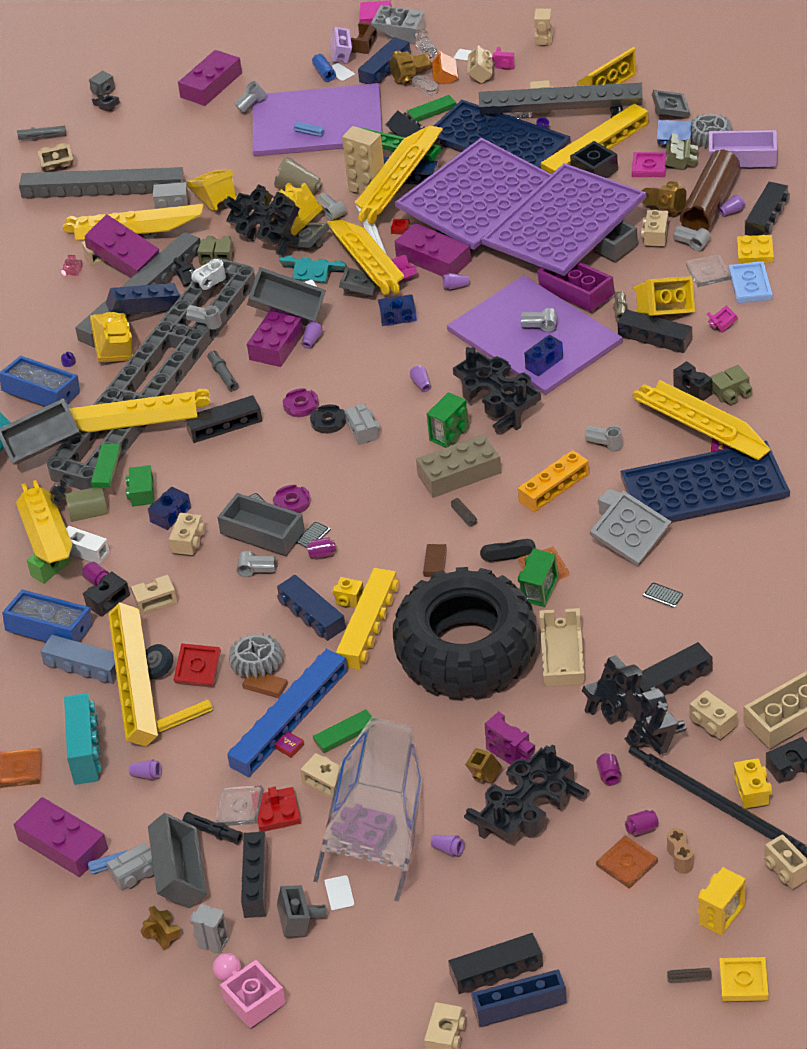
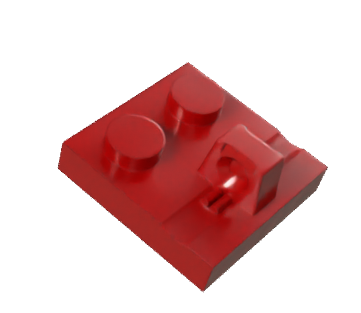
[173,643,221,687]
[252,786,301,832]

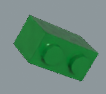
[126,465,154,507]

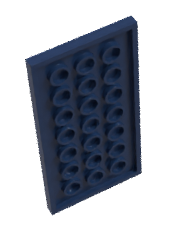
[434,100,571,169]
[620,440,790,521]

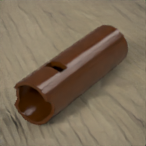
[680,149,740,231]

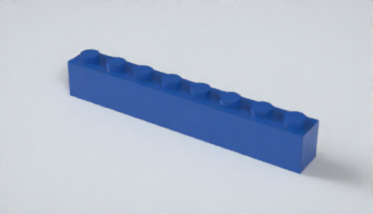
[227,649,348,777]

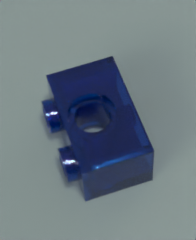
[378,294,417,326]
[524,334,563,377]
[148,486,191,530]

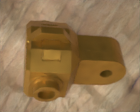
[389,50,433,85]
[642,181,687,216]

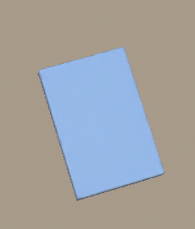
[729,261,772,303]

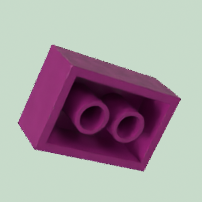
[247,311,304,367]

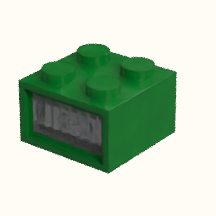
[426,392,469,448]
[518,548,559,607]

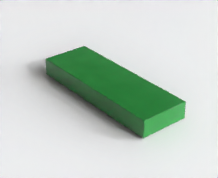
[407,95,457,122]
[91,444,121,487]
[313,709,377,753]

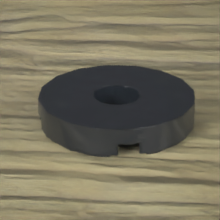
[310,404,346,434]

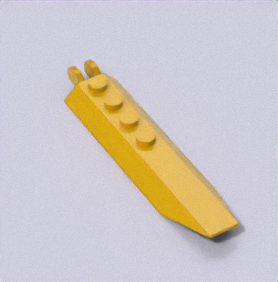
[355,126,443,224]
[62,204,204,241]
[326,220,404,295]
[632,380,771,460]
[69,389,210,432]
[16,480,73,563]

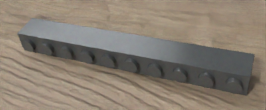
[479,82,643,114]
[19,167,185,198]
[75,232,201,347]

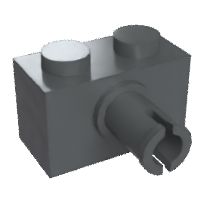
[277,885,327,937]

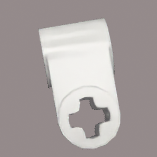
[191,259,226,290]

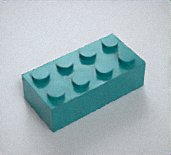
[64,693,102,785]

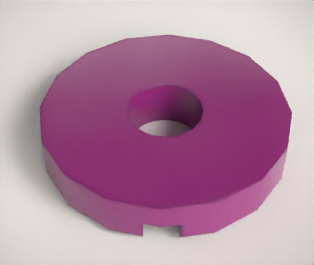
[283,388,319,417]
[273,485,311,513]

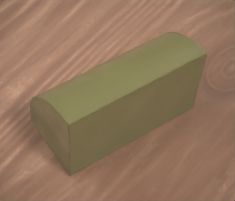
[65,487,108,522]

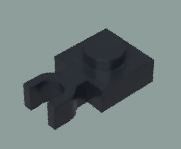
[92,95,120,110]
[173,254,195,287]
[49,479,67,506]

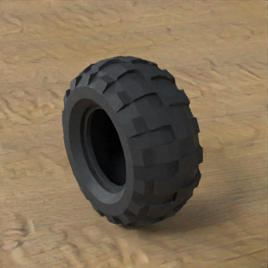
[393,567,537,700]

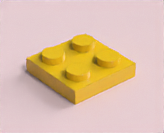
[737,235,774,264]
[720,957,768,1001]

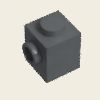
[89,70,116,97]

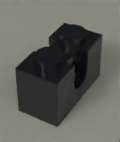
[673,361,712,401]
[83,571,130,617]
[765,737,807,783]

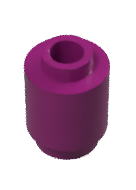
[307,537,336,559]
[82,562,109,586]
[596,753,621,785]
[625,810,659,836]

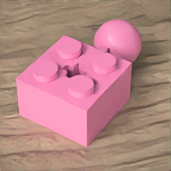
[212,953,286,1028]

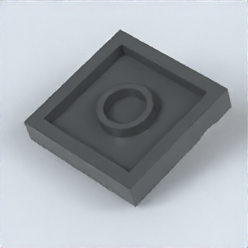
[652,90,691,118]
[289,223,329,248]
[339,267,377,296]

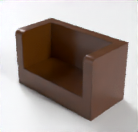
[351,22,378,54]

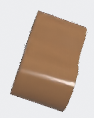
[667,828,693,874]

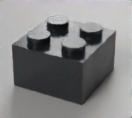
[570,141,618,178]

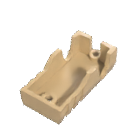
[539,608,585,687]

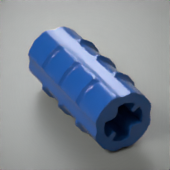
[312,54,336,82]

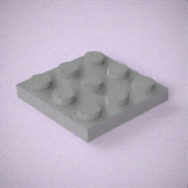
[589,491,671,566]

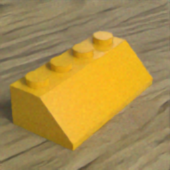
[577,47,636,86]

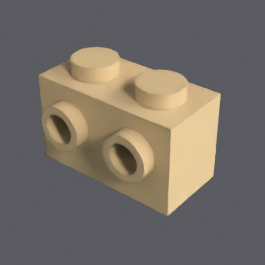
[467,45,493,84]
[38,143,73,172]
[641,210,668,246]
[169,513,206,555]
[689,690,738,739]
[764,834,807,889]

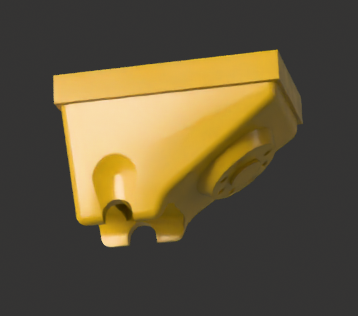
[186,169,236,210]
[271,183,323,236]
[632,276,695,316]
[90,312,133,362]

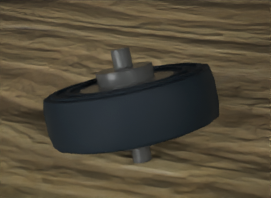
[146,644,173,679]

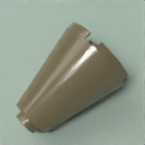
[274,157,322,194]

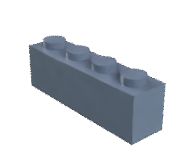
[40,635,117,684]

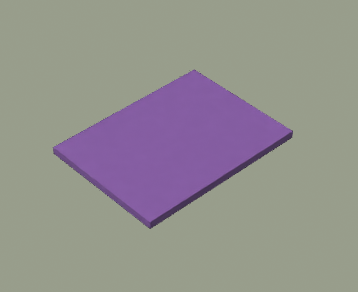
[253,83,382,156]
[395,138,552,250]
[481,163,647,276]
[447,275,623,395]

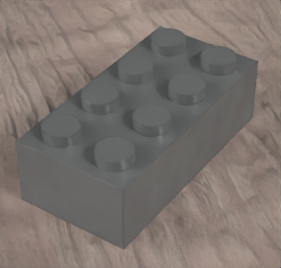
[592,221,638,261]
[247,267,326,325]
[0,398,81,466]
[217,493,305,555]
[148,812,207,909]

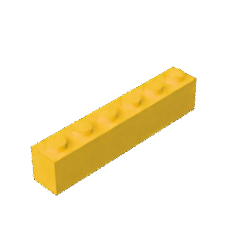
[336,568,399,670]

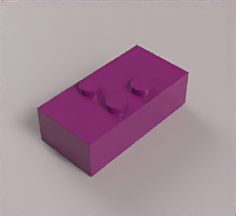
[178,50,242,106]
[85,214,159,278]
[394,223,471,277]
[537,262,615,312]
[13,797,108,878]

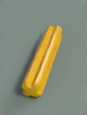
[156,700,213,732]

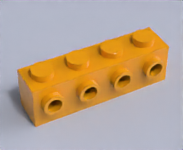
[518,450,589,513]

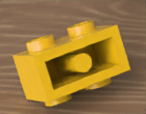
[733,758,772,809]

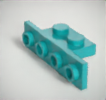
[279,256,347,283]

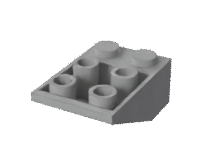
[371,6,425,44]

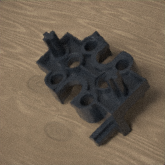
[223,184,300,258]
[453,347,541,433]
[582,655,687,755]
[464,745,589,841]

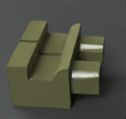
[665,133,698,170]
[197,236,234,265]
[710,365,752,404]

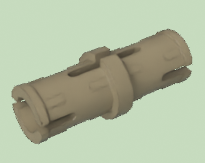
[613,291,627,321]

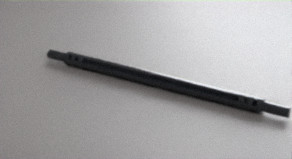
[628,745,807,858]

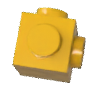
[333,577,364,608]

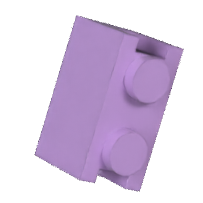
[330,27,352,63]

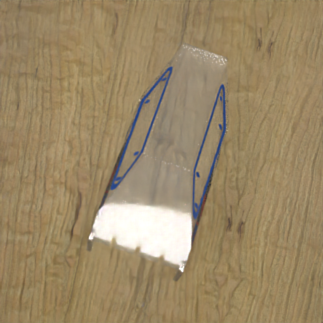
[313,717,423,901]

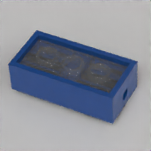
[0,356,80,406]
[2,589,93,642]

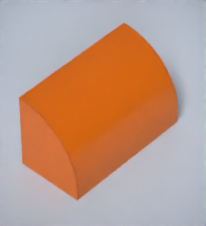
[431,52,458,84]

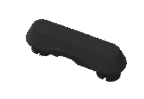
[480,539,536,561]

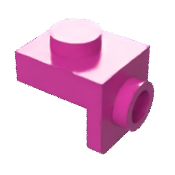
[492,47,515,70]
[391,255,417,280]
[707,305,739,332]

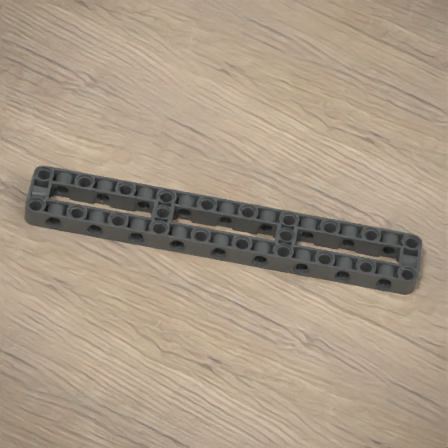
[47,258,255,490]

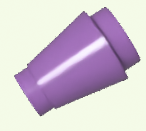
[719,195,745,217]
[443,273,469,290]
[301,322,322,349]
[410,365,431,392]
[129,759,161,780]
[431,835,464,857]

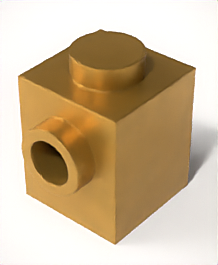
[465,748,502,783]

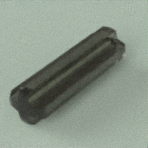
[451,498,477,527]
[667,968,712,983]

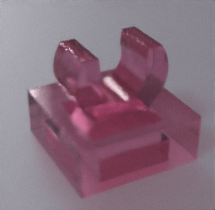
[61,255,83,276]

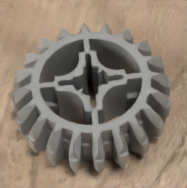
[691,113,733,149]
[228,633,283,679]

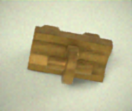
[141,906,180,950]

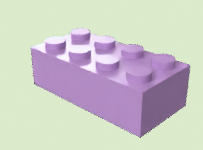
[709,130,777,168]

